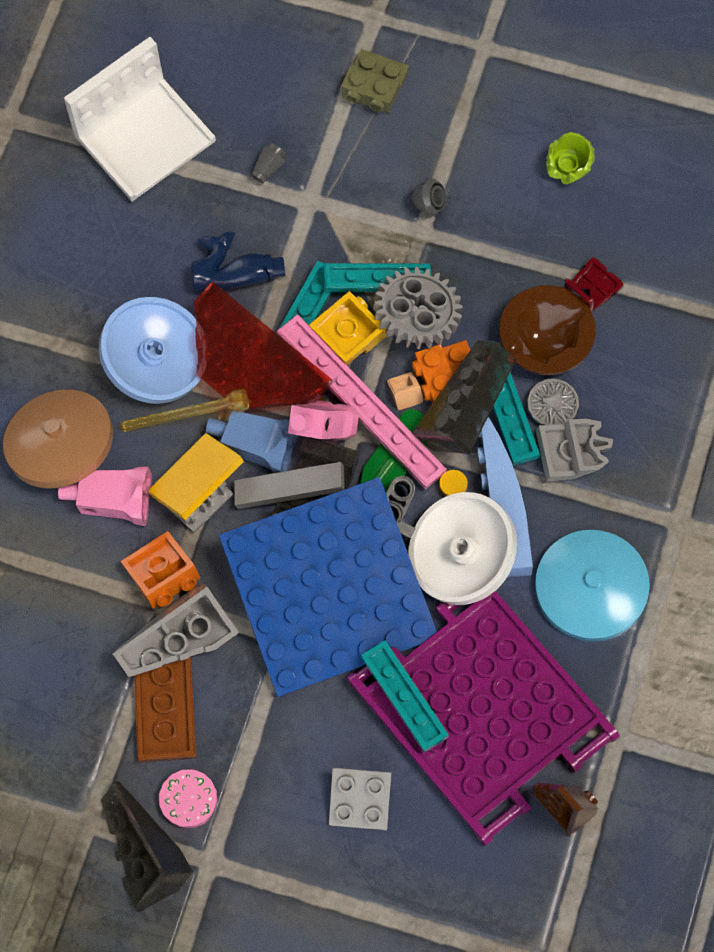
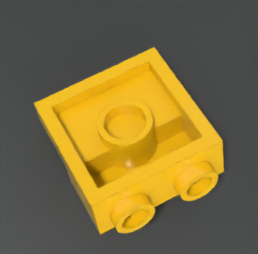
[309,291,387,365]

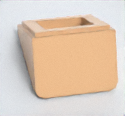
[387,372,423,410]

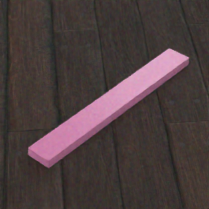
[277,314,447,490]

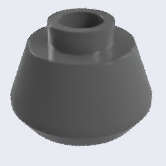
[412,178,446,215]

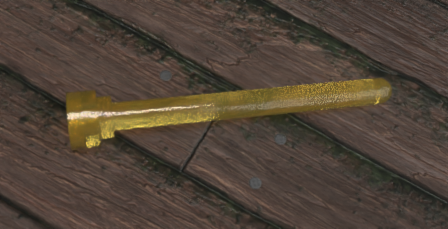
[120,388,249,431]

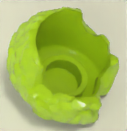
[546,132,595,185]

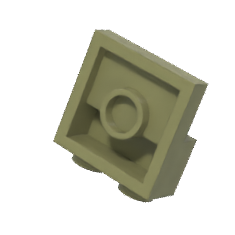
[341,49,410,114]

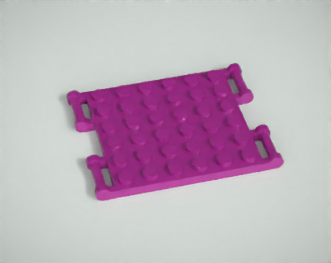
[346,591,620,846]

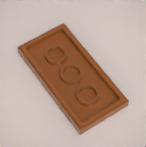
[134,656,197,763]

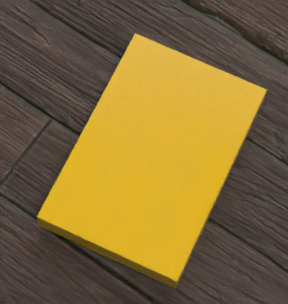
[148,433,244,520]

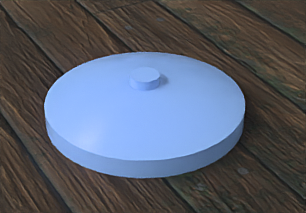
[99,297,209,404]

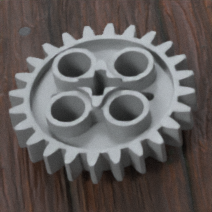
[373,267,463,349]

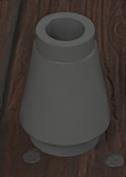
[251,142,287,184]

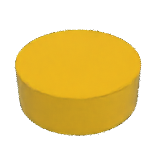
[439,470,468,497]

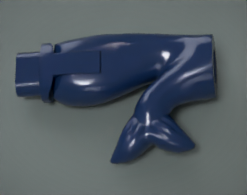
[191,232,285,292]

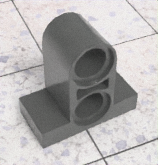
[386,476,416,543]

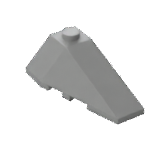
[112,583,239,677]

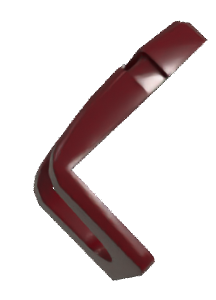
[564,257,624,312]

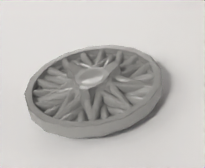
[527,379,579,425]

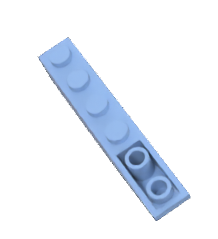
[474,411,533,578]

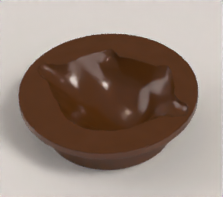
[499,285,596,375]

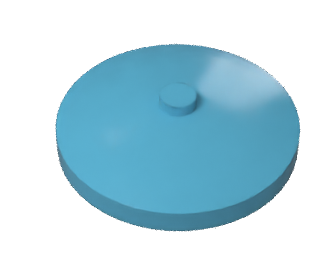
[535,530,650,641]

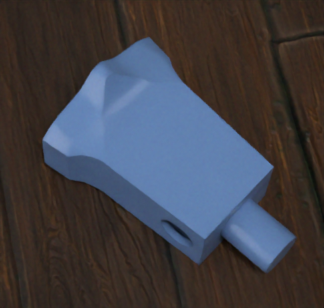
[206,410,300,474]

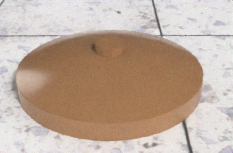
[3,390,113,488]

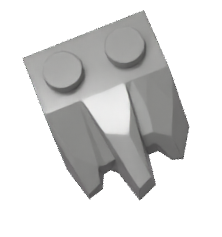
[536,419,613,481]

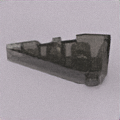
[101,781,193,912]

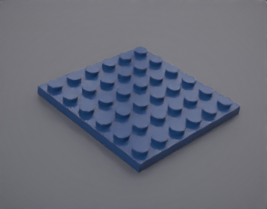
[219,477,437,697]

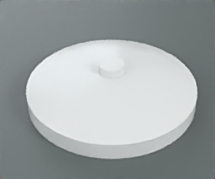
[408,492,517,605]

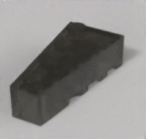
[412,340,516,454]

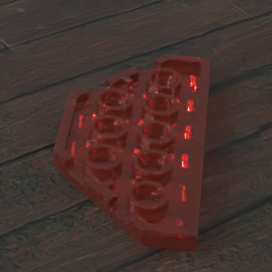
[194,282,333,411]

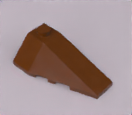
[531,783,598,837]

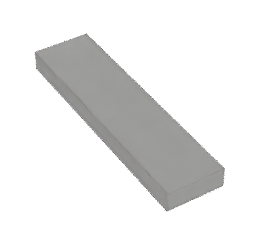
[235,462,345,509]

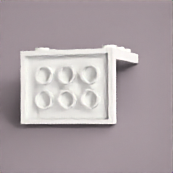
[64,37,216,202]

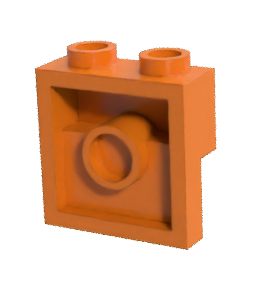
[412,340,485,409]
[121,531,201,609]

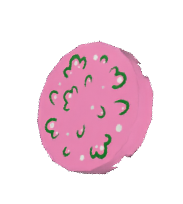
[159,769,217,829]

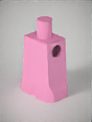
[288,400,359,447]
[58,467,152,526]

